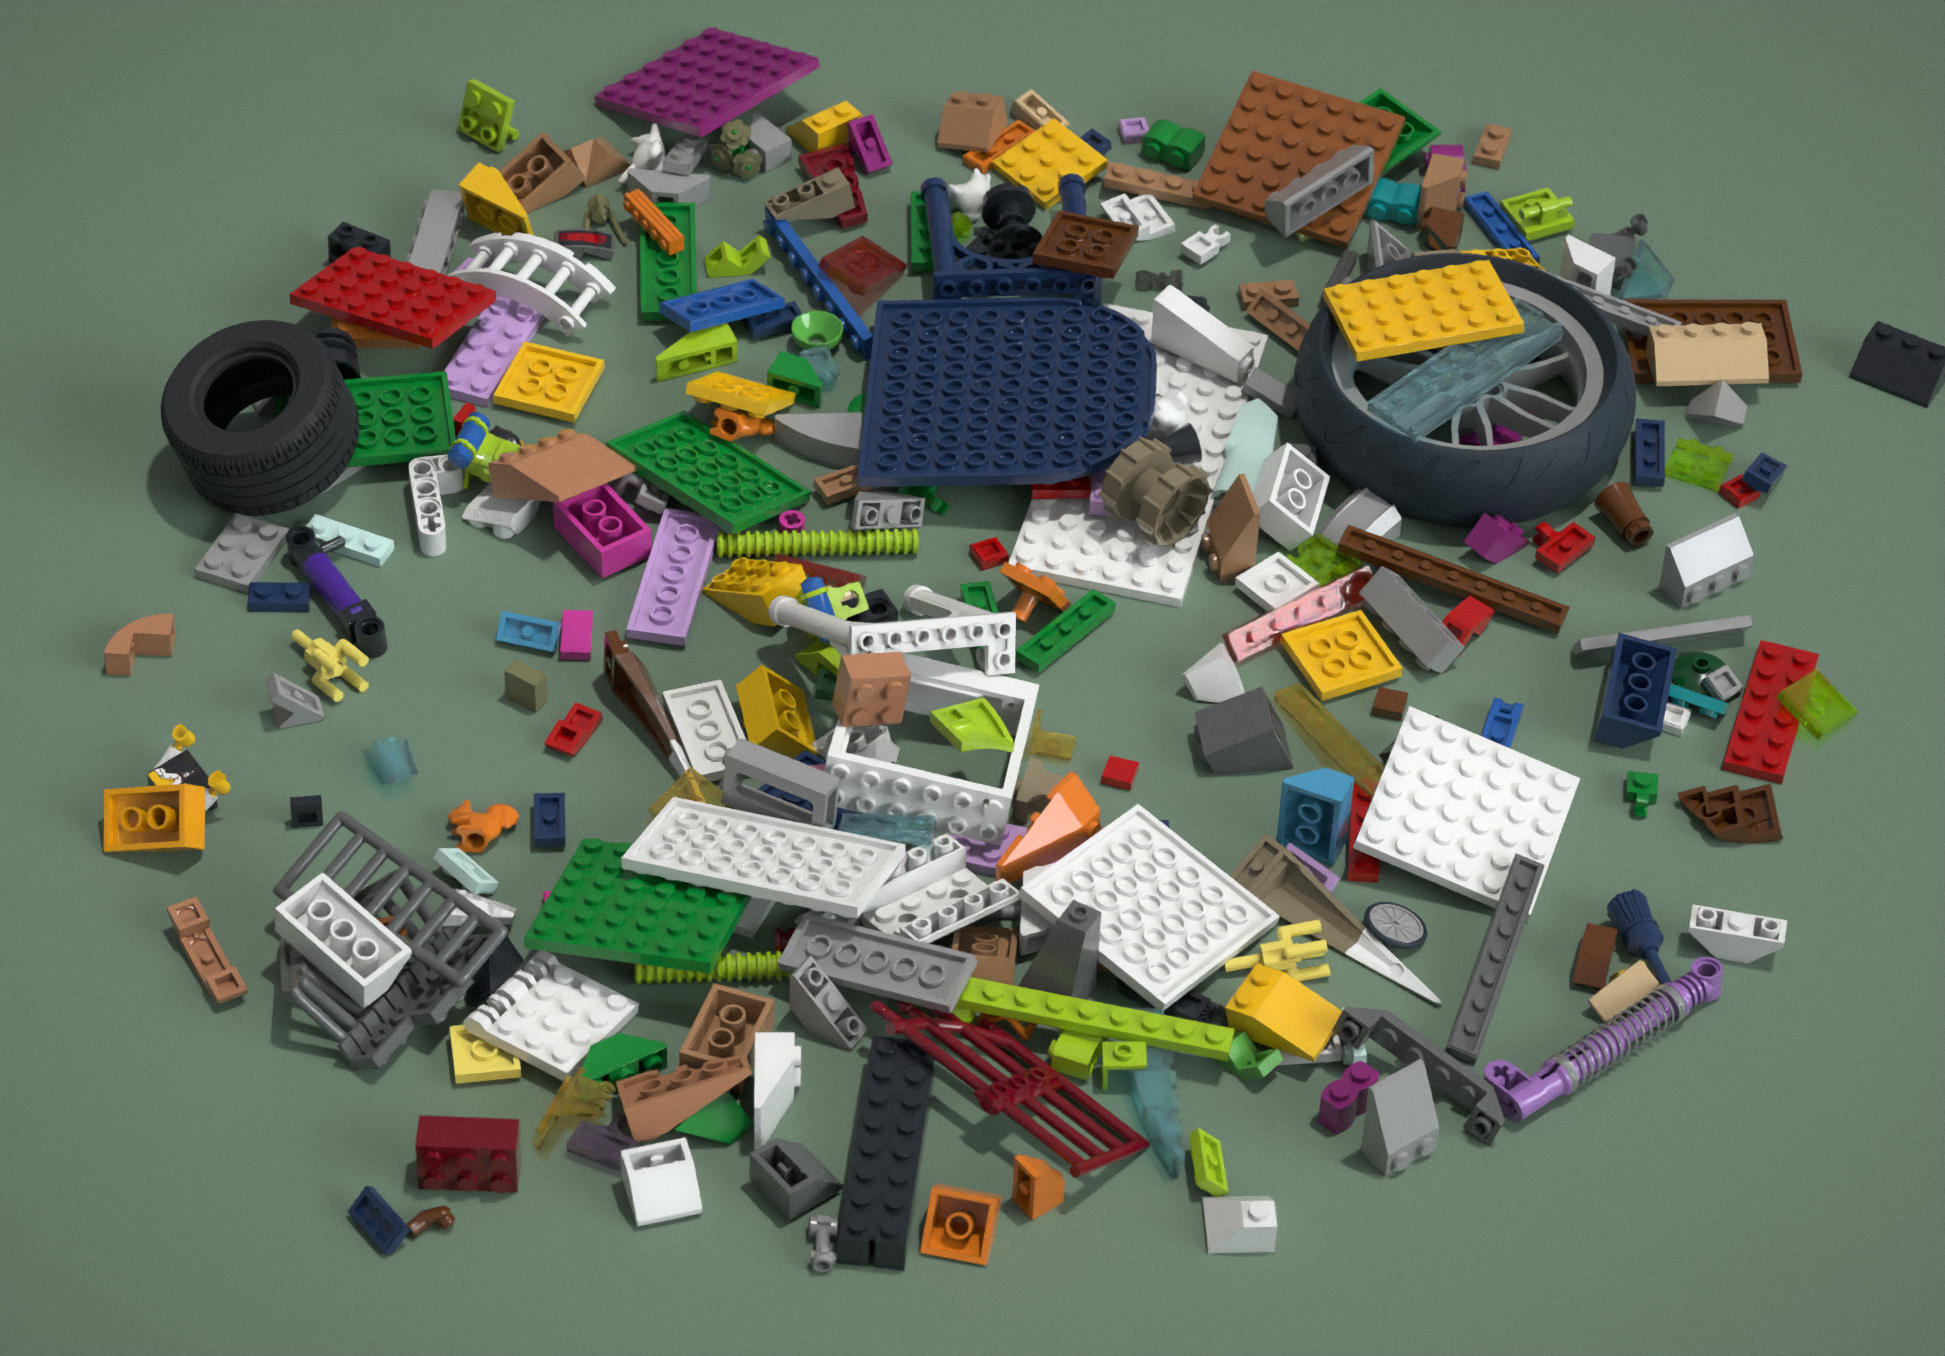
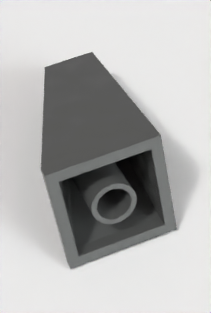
[1018,900,1102,1029]

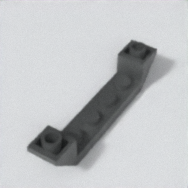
[1332,1006,1505,1146]

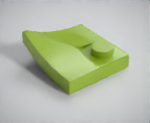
[929,697,1014,752]

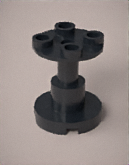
[980,183,1043,259]

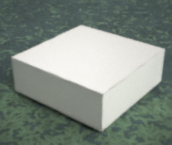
[1662,702,1692,737]

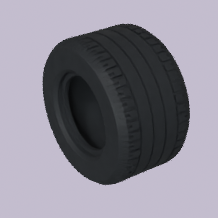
[161,320,360,516]

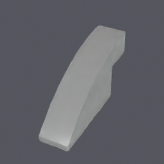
[775,412,863,468]

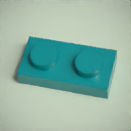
[1668,684,1729,718]

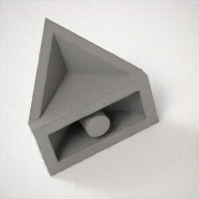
[1686,380,1747,429]

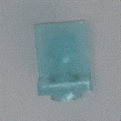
[799,344,842,386]

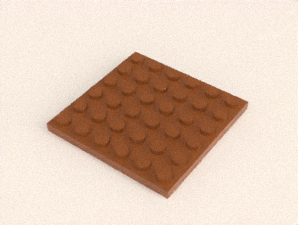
[1193,70,1405,249]

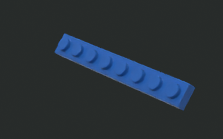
[763,207,873,360]

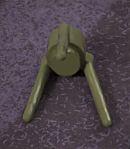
[583,194,628,246]

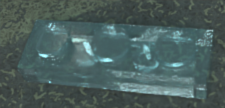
[838,813,937,846]

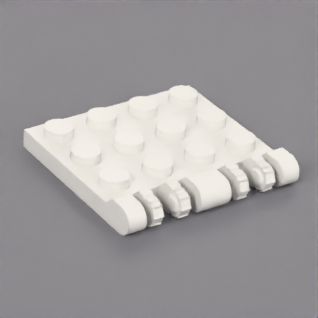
[464,950,639,1082]

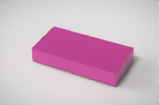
[560,610,593,660]

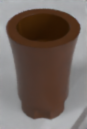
[1594,482,1654,547]

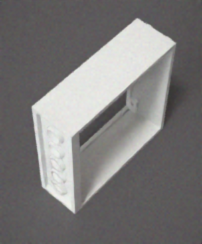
[824,653,1039,846]

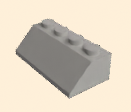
[1265,145,1374,238]

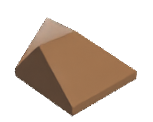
[563,136,631,188]

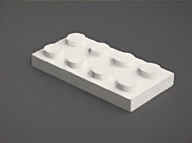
[662,680,746,784]

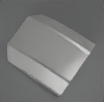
[1316,488,1402,564]

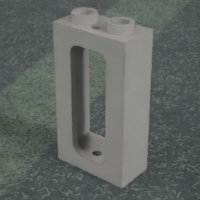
[720,738,841,829]

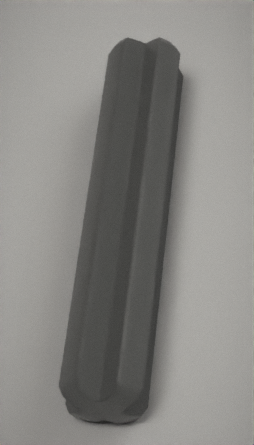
[1319,249,1357,307]

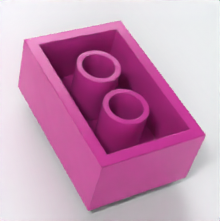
[553,483,652,578]

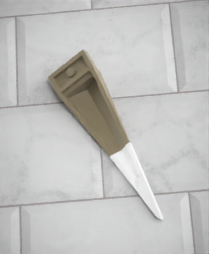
[1229,833,1442,1006]

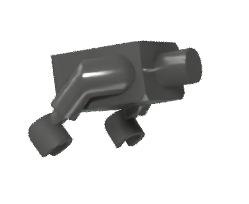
[1588,213,1648,291]

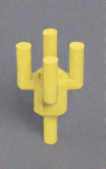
[291,629,369,702]
[1224,919,1330,982]

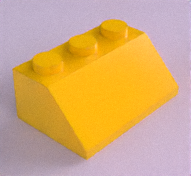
[736,664,819,759]

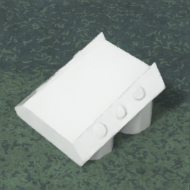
[462,484,540,539]
[811,725,900,763]
[442,889,517,926]

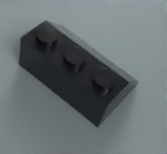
[1849,321,1945,408]

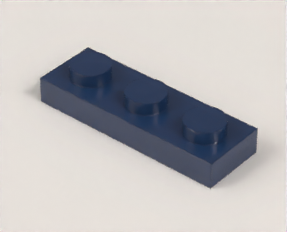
[1635,418,1665,487]

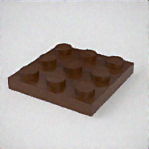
[1033,210,1139,279]

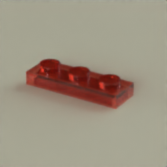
[774,553,867,588]

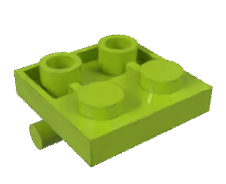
[457,79,519,152]
[1500,188,1575,241]

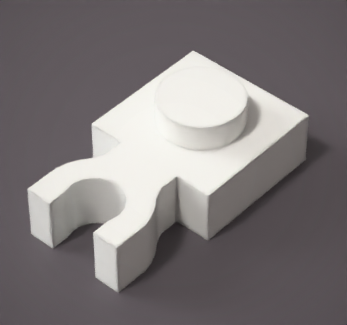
[1180,224,1230,265]

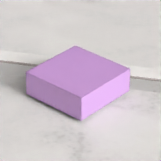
[1118,117,1149,144]

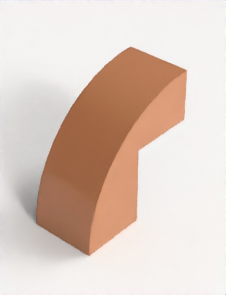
[104,614,176,676]

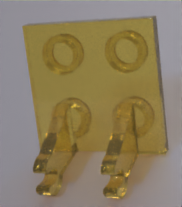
[535,1066,615,1150]

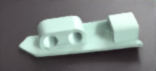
[1211,398,1278,506]

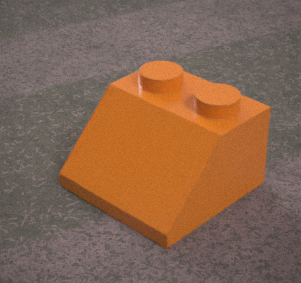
[920,1183,1002,1265]

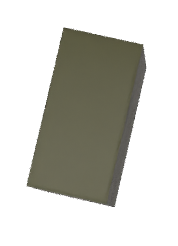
[504,660,547,713]

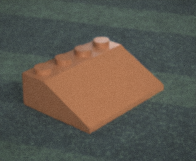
[488,429,635,502]

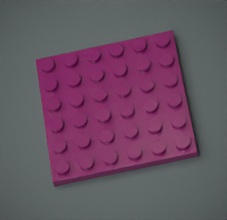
[594,27,820,137]

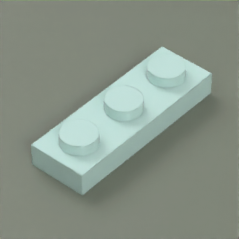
[306,514,394,567]

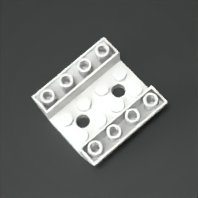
[859,833,1021,944]

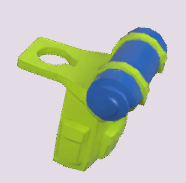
[447,411,520,489]
[794,577,869,644]

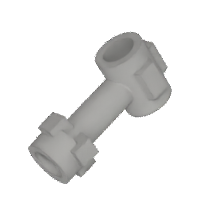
[808,1215,837,1273]

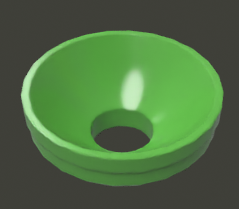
[792,311,843,354]

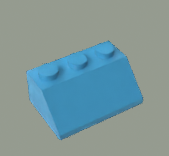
[1276,768,1355,866]

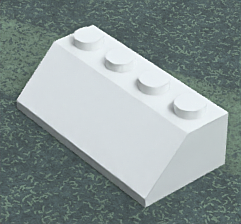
[275,872,412,1008]

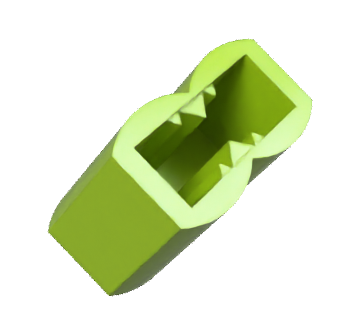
[1047,1028,1109,1081]

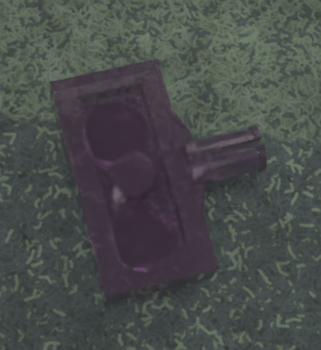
[566,1113,641,1171]

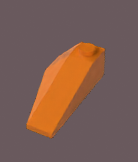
[995,771,1101,884]

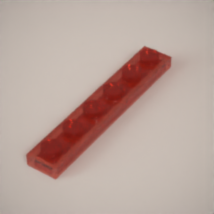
[1222,565,1373,662]

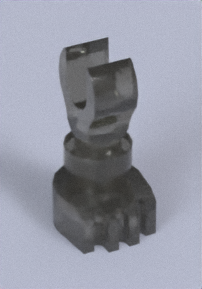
[1135,270,1183,292]

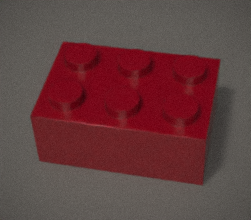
[415,1115,521,1193]

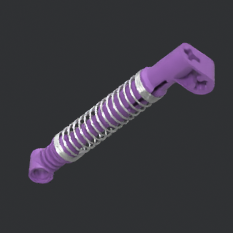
[1484,957,1723,1122]

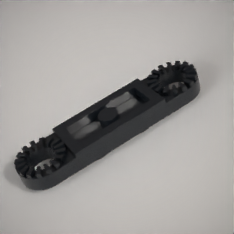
[1117,977,1229,1028]

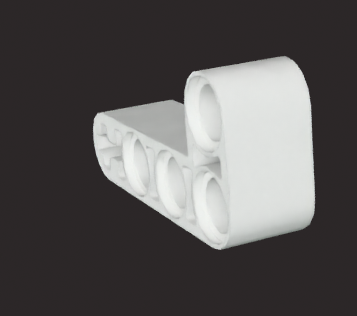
[409,454,465,556]

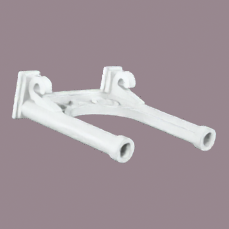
[769,585,1016,675]

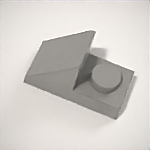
[266,673,324,728]

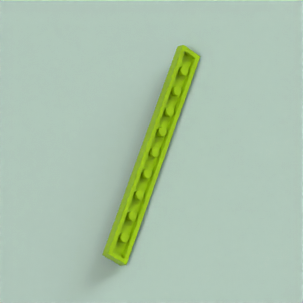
[955,977,1235,1061]

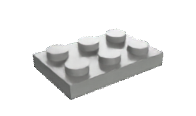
[194,513,289,594]

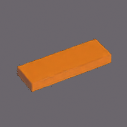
[962,120,1036,175]

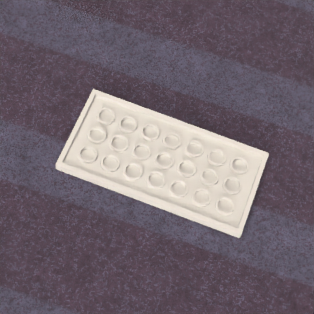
[621,797,905,918]

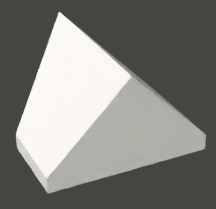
[1182,643,1245,703]

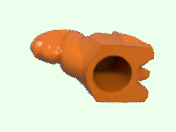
[710,407,775,441]
[448,799,519,853]

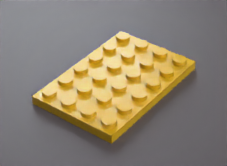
[1324,260,1524,362]

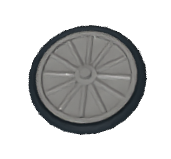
[1364,902,1427,949]

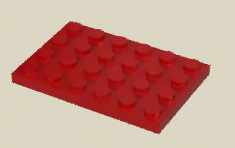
[289,247,496,349]

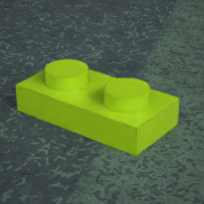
[1189,1127,1228,1197]

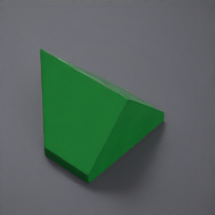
[675,1091,754,1146]

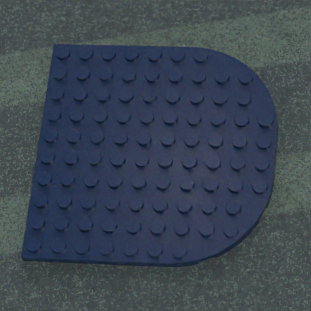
[857,297,1157,488]

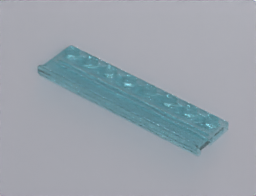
[1367,298,1563,443]

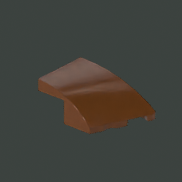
[1677,784,1783,843]

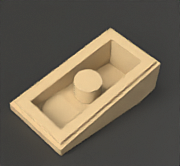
[1010,89,1070,130]
[1587,960,1659,1025]

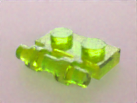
[1665,437,1734,492]
[1286,532,1362,594]

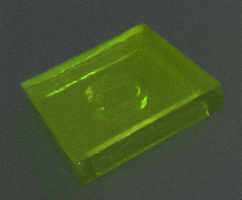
[1776,669,1858,740]

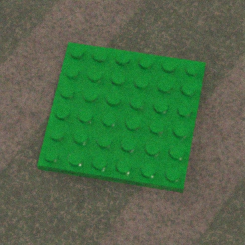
[524,838,751,974]

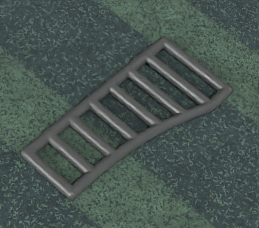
[273,811,508,988]

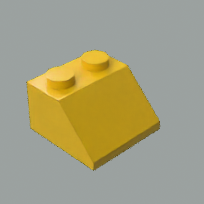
[786,100,862,152]

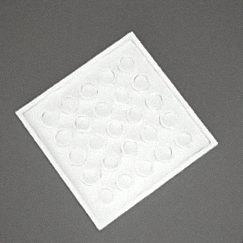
[1353,706,1580,922]
[1018,804,1280,1012]

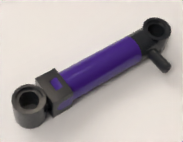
[286,526,388,658]

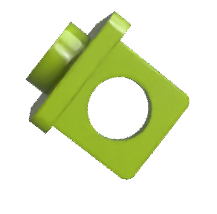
[1101,1041,1147,1090]

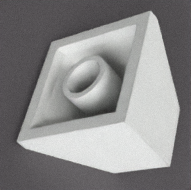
[1202,1196,1277,1254]

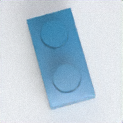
[496,611,562,652]

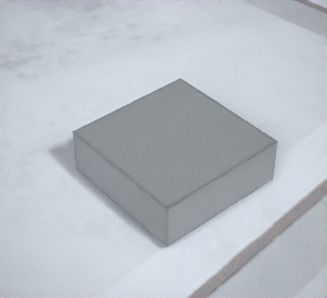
[1701,664,1744,702]

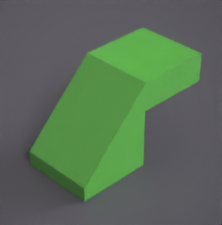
[1211,1030,1284,1080]

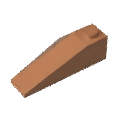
[616,1055,752,1143]

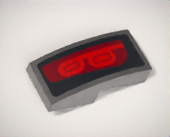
[554,229,614,260]

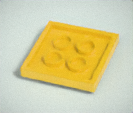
[992,118,1108,210]
[493,341,605,423]
[685,371,796,418]
[1280,610,1403,701]

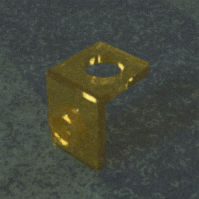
[1030,709,1077,761]

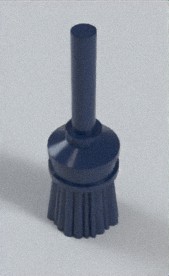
[1607,889,1672,985]

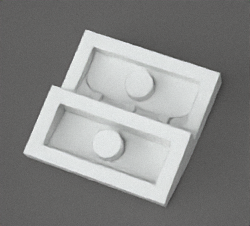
[1100,194,1176,241]

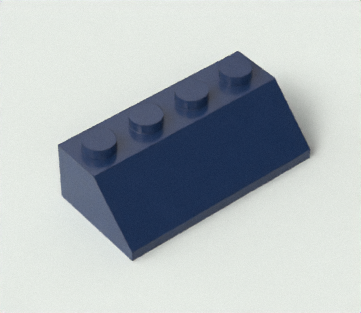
[1594,633,1677,748]

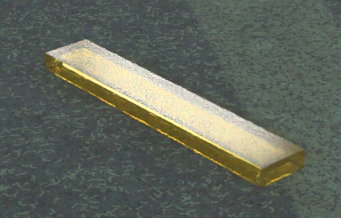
[1274,683,1385,799]

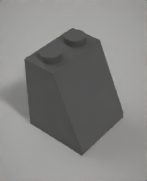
[1193,686,1294,774]

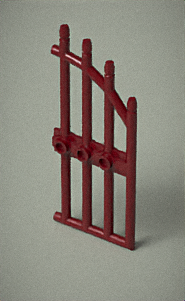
[870,1000,1150,1178]

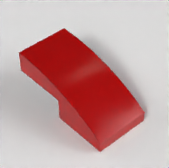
[544,702,603,757]

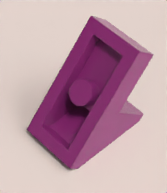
[847,114,893,175]

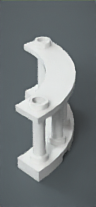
[447,233,616,336]

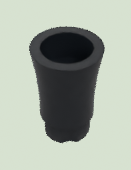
[1149,423,1202,466]

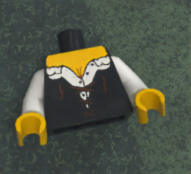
[147,724,231,812]

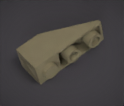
[764,168,855,220]

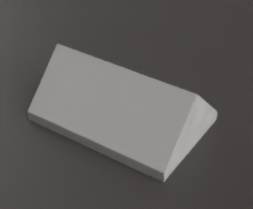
[1366,220,1410,271]

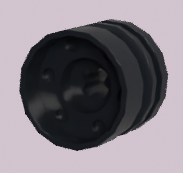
[311,328,361,380]

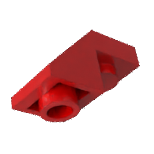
[1442,596,1495,657]

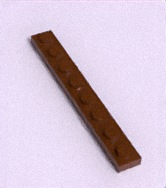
[1337,524,1570,634]

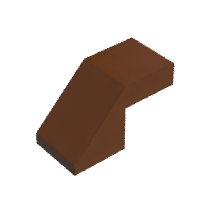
[1573,923,1618,989]

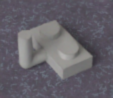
[612,472,669,514]

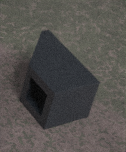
[466,933,524,1007]

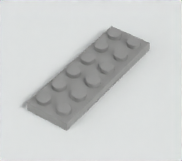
[777,913,978,1014]

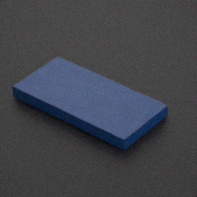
[659,279,785,332]

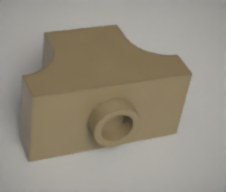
[1014,757,1063,824]

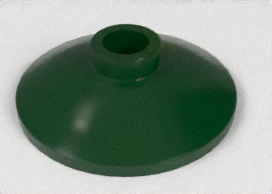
[1671,652,1726,696]

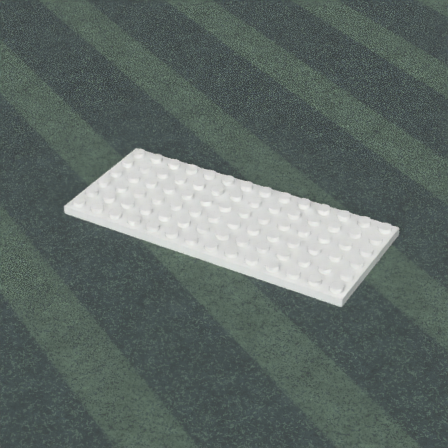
[1009,303,1268,608]

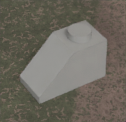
[749,112,792,173]

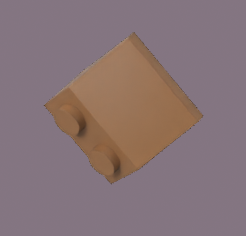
[937,91,1007,152]
[1416,153,1468,230]

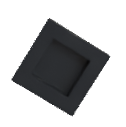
[290,795,324,828]

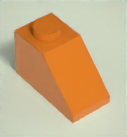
[1012,1154,1065,1221]

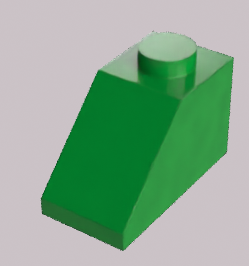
[767,351,822,408]

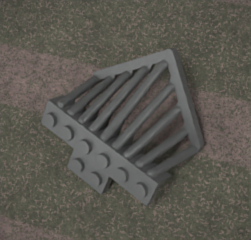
[279,870,481,1071]

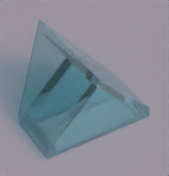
[1619,239,1675,299]

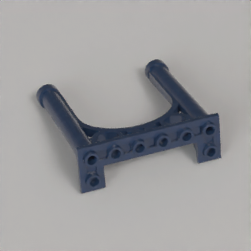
[920,173,1102,308]

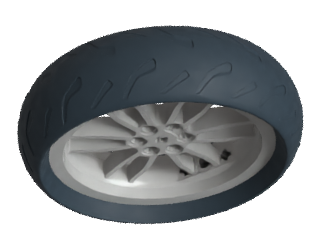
[1294,253,1636,527]

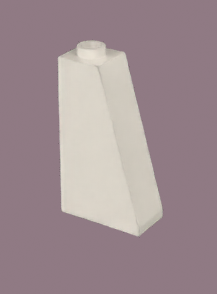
[1151,285,1255,383]

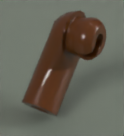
[406,1205,455,1239]

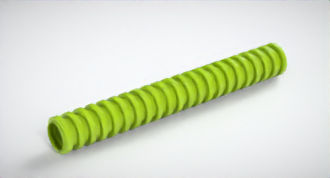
[717,528,919,558]
[634,951,793,985]

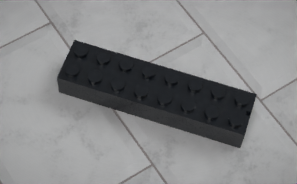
[838,1036,937,1271]

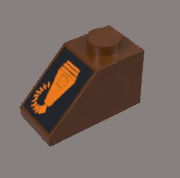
[1421,207,1465,251]

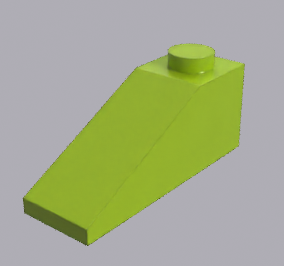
[655,323,738,382]

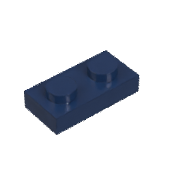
[1742,452,1787,494]
[248,582,311,612]
[534,793,566,847]

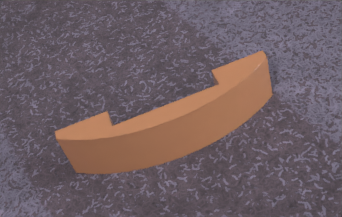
[167,896,248,1004]

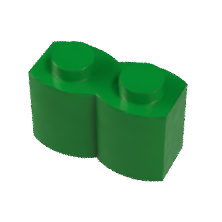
[1142,119,1206,170]

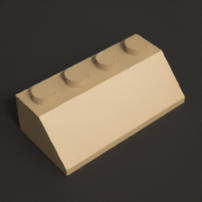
[1646,322,1769,386]

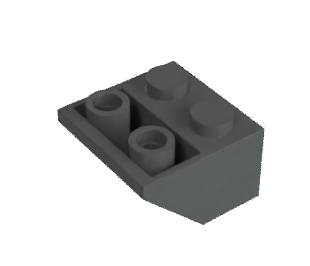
[750,1138,843,1220]

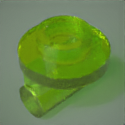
[951,211,972,239]

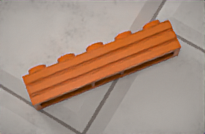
[623,189,684,256]

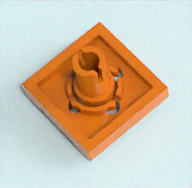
[999,562,1071,623]

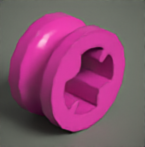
[779,510,805,533]

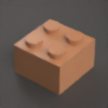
[832,652,911,727]

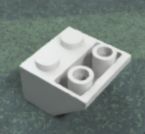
[1560,235,1616,295]
[621,1138,702,1227]

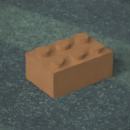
[679,983,775,1095]

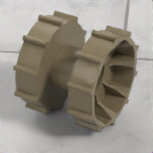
[1098,436,1213,548]

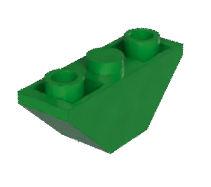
[577,1033,667,1105]

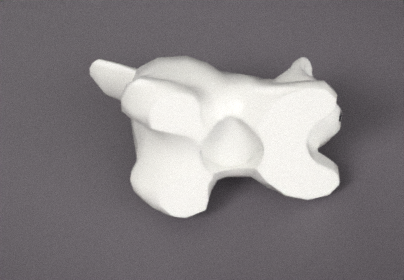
[618,123,667,184]
[948,168,991,222]
[1152,387,1187,432]

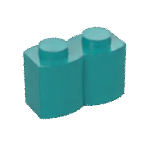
[1363,178,1422,225]

